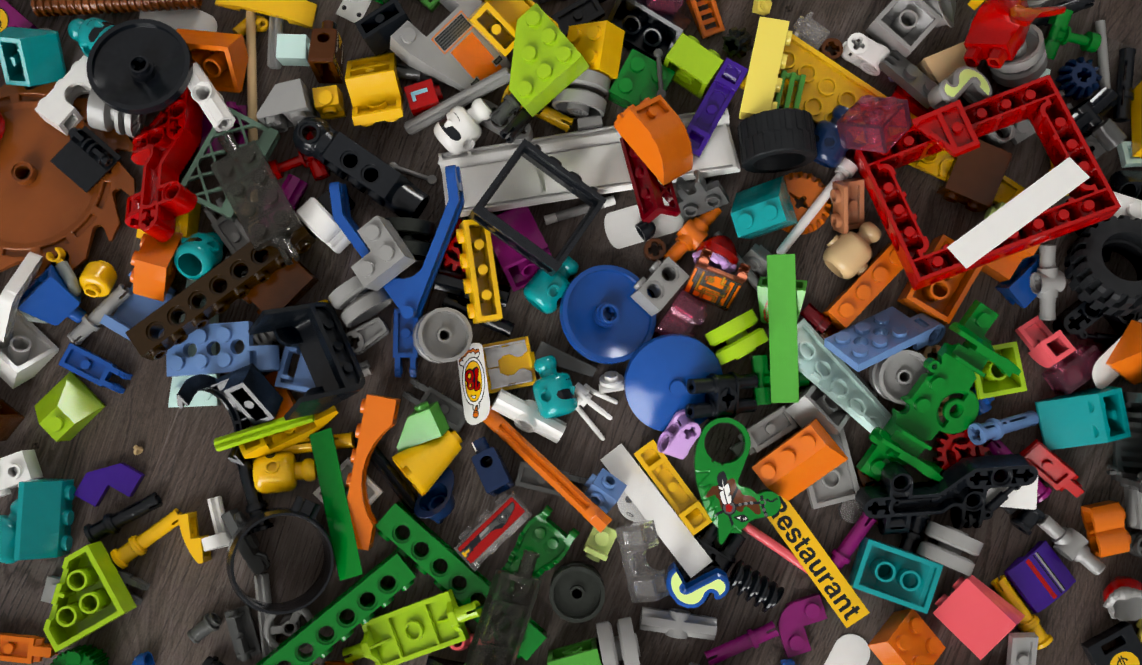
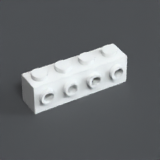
[0,449,43,497]

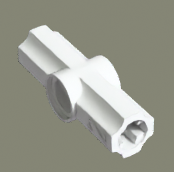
[187,62,236,132]
[491,389,567,444]

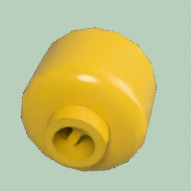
[78,260,118,298]

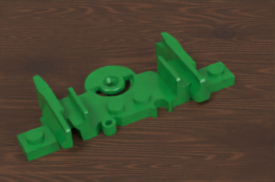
[856,300,1021,482]

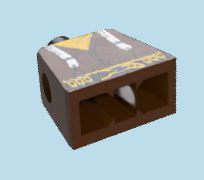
[308,20,344,84]

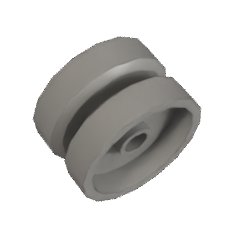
[989,24,1048,87]
[552,69,611,118]
[328,276,393,328]
[412,307,473,364]
[869,349,929,405]
[916,521,984,577]
[596,617,641,665]

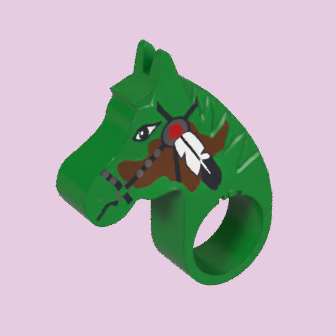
[693,417,781,544]

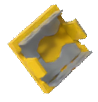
[482,336,537,394]

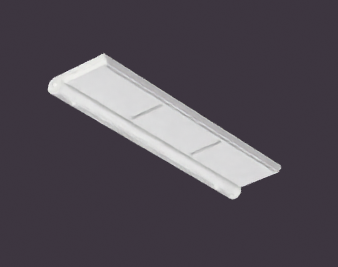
[438,108,741,218]

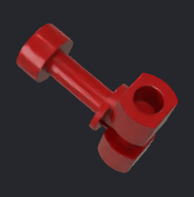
[266,131,330,181]

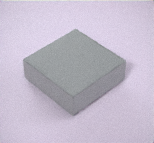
[577,115,603,131]

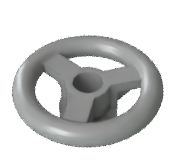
[263,607,313,650]

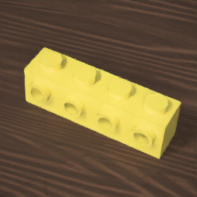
[739,16,793,120]

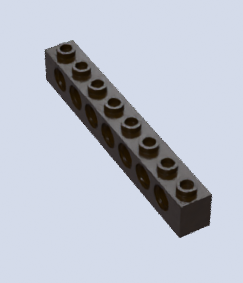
[125,211,316,361]

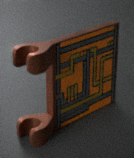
[682,248,751,311]

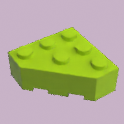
[509,3,590,117]
[43,541,137,653]

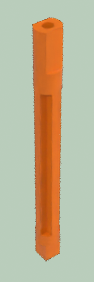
[483,405,612,533]

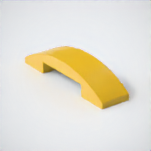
[215,0,318,29]
[239,405,338,459]
[634,440,712,536]

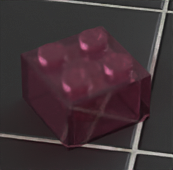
[836,95,912,153]

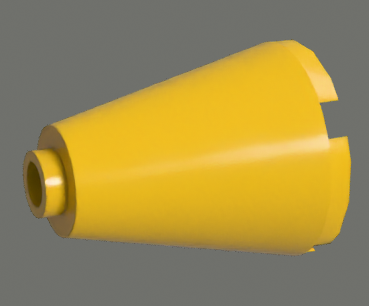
[392,430,463,496]

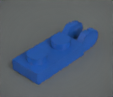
[393,308,420,378]
[58,342,133,394]

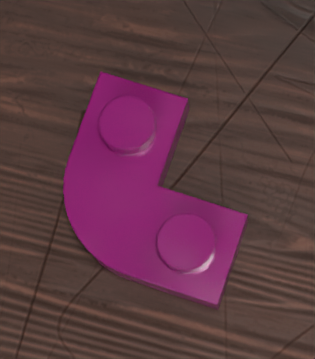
[777,593,828,658]

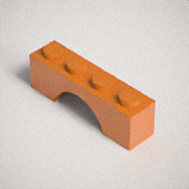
[822,242,903,330]

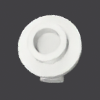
[599,371,624,394]

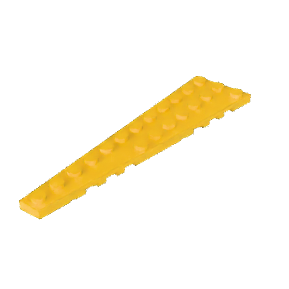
[739,34,1025,205]

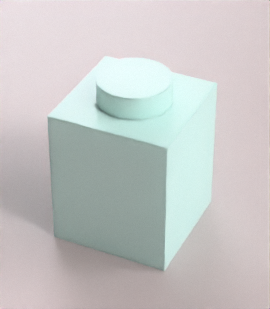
[276,34,311,66]

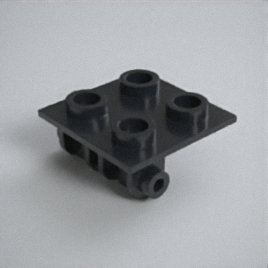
[50,126,122,193]

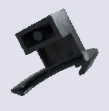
[177,363,283,466]

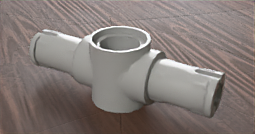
[1030,244,1066,321]
[1036,514,1106,575]

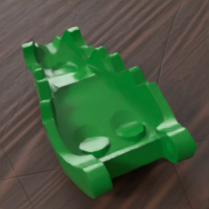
[496,505,580,596]

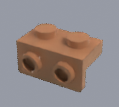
[830,178,864,234]

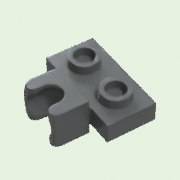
[676,170,729,221]

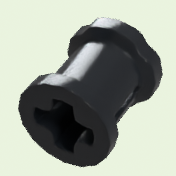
[1010,507,1045,536]

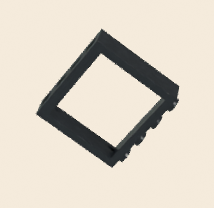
[468,138,607,276]

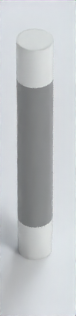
[544,195,616,225]

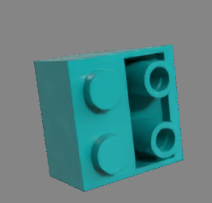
[0,27,67,87]

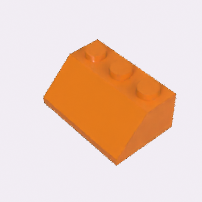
[176,29,249,93]
[751,418,848,501]

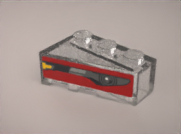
[454,491,533,572]

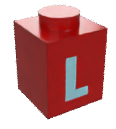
[403,78,444,117]

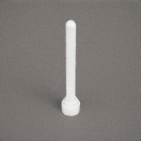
[776,158,858,254]

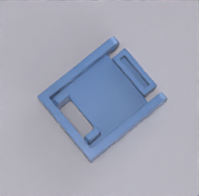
[274,346,316,393]

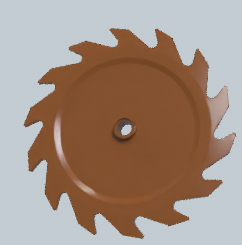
[0,81,136,280]

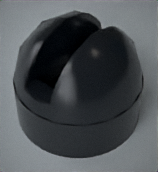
[635,221,656,241]

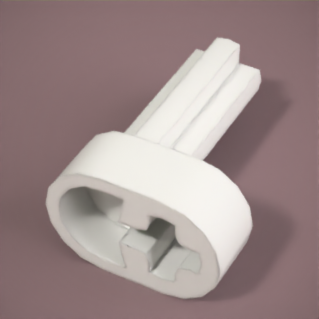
[201,496,232,552]

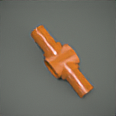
[663,207,722,263]

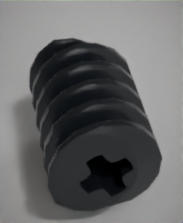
[728,560,784,613]

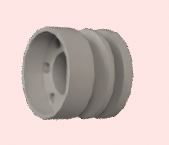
[87,87,147,138]

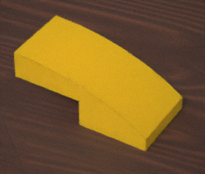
[178,511,212,564]

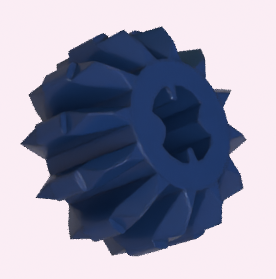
[1055,57,1103,100]

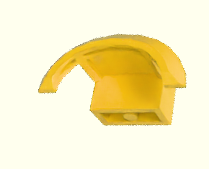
[467,0,559,57]

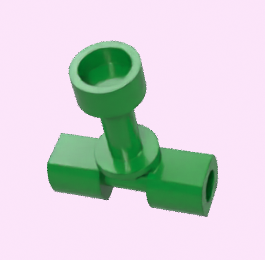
[1044,6,1102,60]
[750,355,810,405]

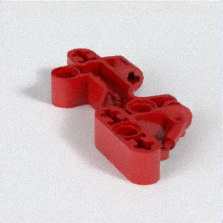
[125,87,203,242]

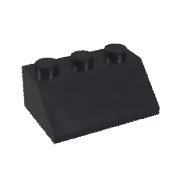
[607,0,692,65]

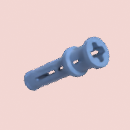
[967,410,1039,445]

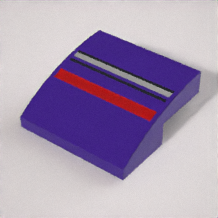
[1003,540,1076,613]

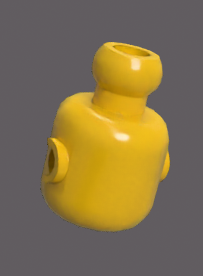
[253,452,317,494]

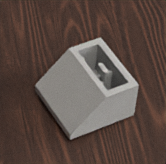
[256,78,318,133]

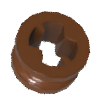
[819,38,843,62]
[643,238,666,261]

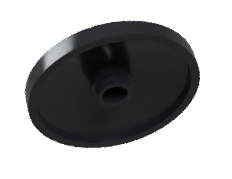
[87,19,193,115]

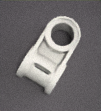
[841,33,891,76]

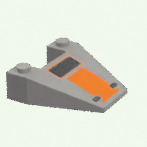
[390,0,511,91]

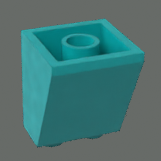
[730,176,798,239]

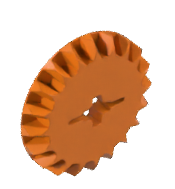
[782,171,832,235]

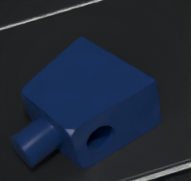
[471,437,515,497]

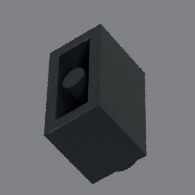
[354,0,412,56]

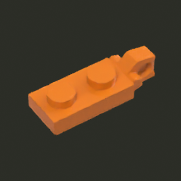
[0,632,58,664]

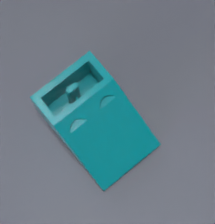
[1035,386,1131,450]

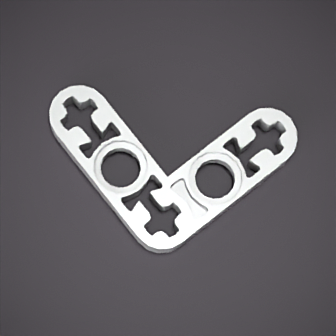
[0,251,44,342]

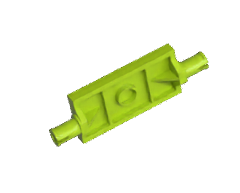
[342,589,483,665]

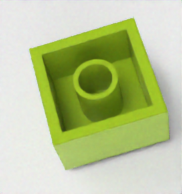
[663,33,724,99]

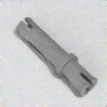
[67,283,133,346]

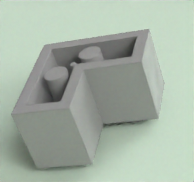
[351,215,416,291]

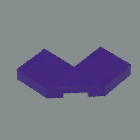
[74,463,145,507]

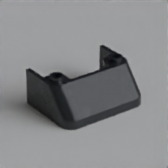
[248,302,365,421]

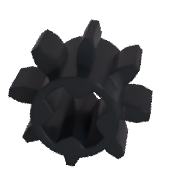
[722,26,753,59]

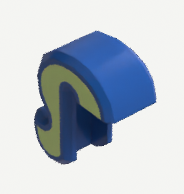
[666,562,729,608]

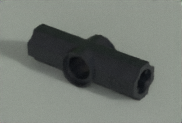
[1070,87,1118,134]
[434,268,511,308]

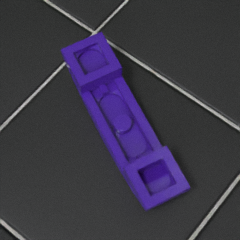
[686,58,748,157]

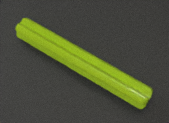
[213,414,315,451]

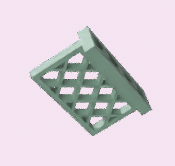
[181,106,281,222]

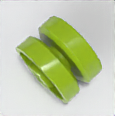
[704,309,769,365]

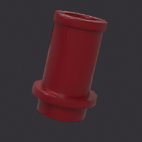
[800,303,832,333]

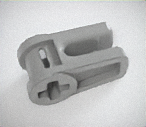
[346,317,390,355]

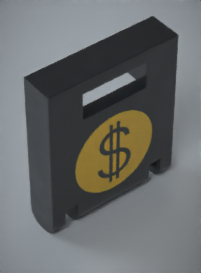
[1081,621,1142,665]

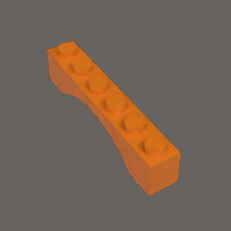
[346,394,401,551]

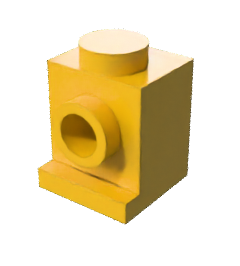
[312,85,346,120]

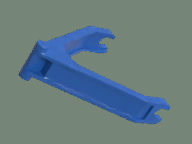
[329,165,465,319]

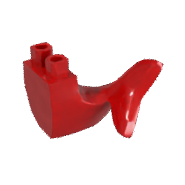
[964,0,1066,68]

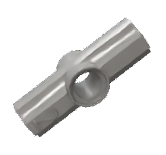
[639,606,717,640]

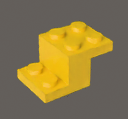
[345,52,404,127]

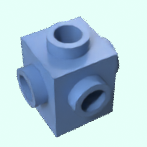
[584,468,627,514]

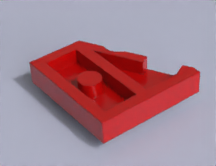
[912,100,980,158]

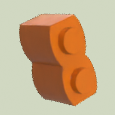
[1081,500,1132,558]

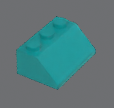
[14,478,76,560]

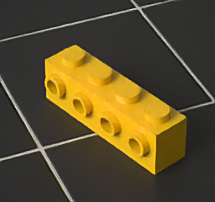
[456,219,503,324]

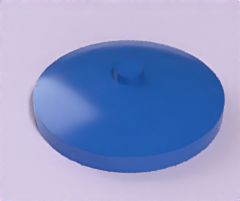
[560,265,656,364]
[624,334,723,432]

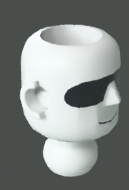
[434,98,493,155]

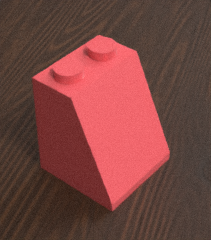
[933,575,1025,660]

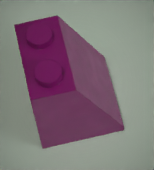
[491,206,552,292]

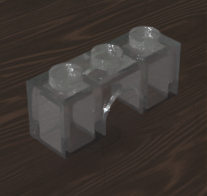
[615,520,670,603]

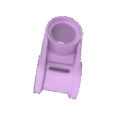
[657,409,701,459]

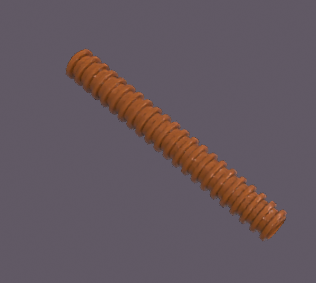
[31,0,202,17]

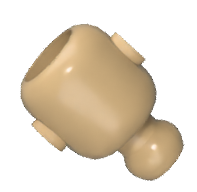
[823,221,882,279]

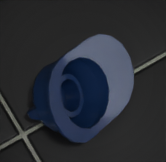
[414,467,455,524]

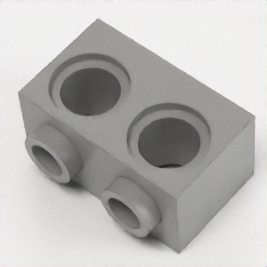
[630,256,690,316]

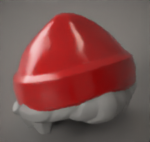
[1103,576,1142,621]

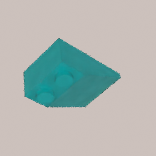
[848,536,944,614]

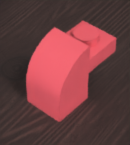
[1015,315,1076,368]

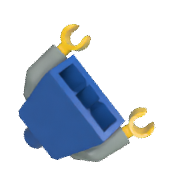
[17,247,87,326]

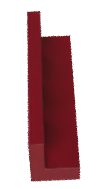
[620,137,681,223]

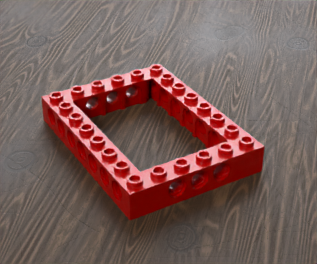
[853,74,1121,291]

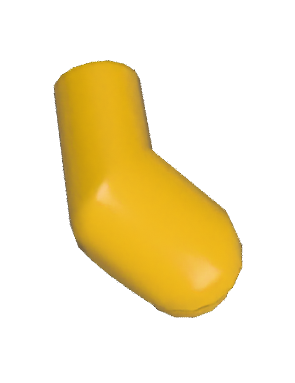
[232,15,269,36]

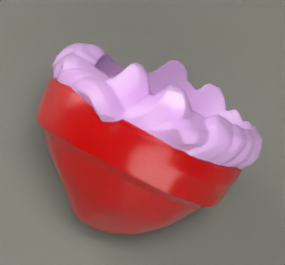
[692,235,739,274]

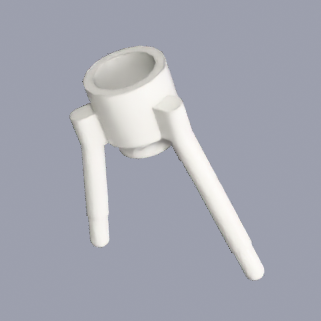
[575,382,618,441]

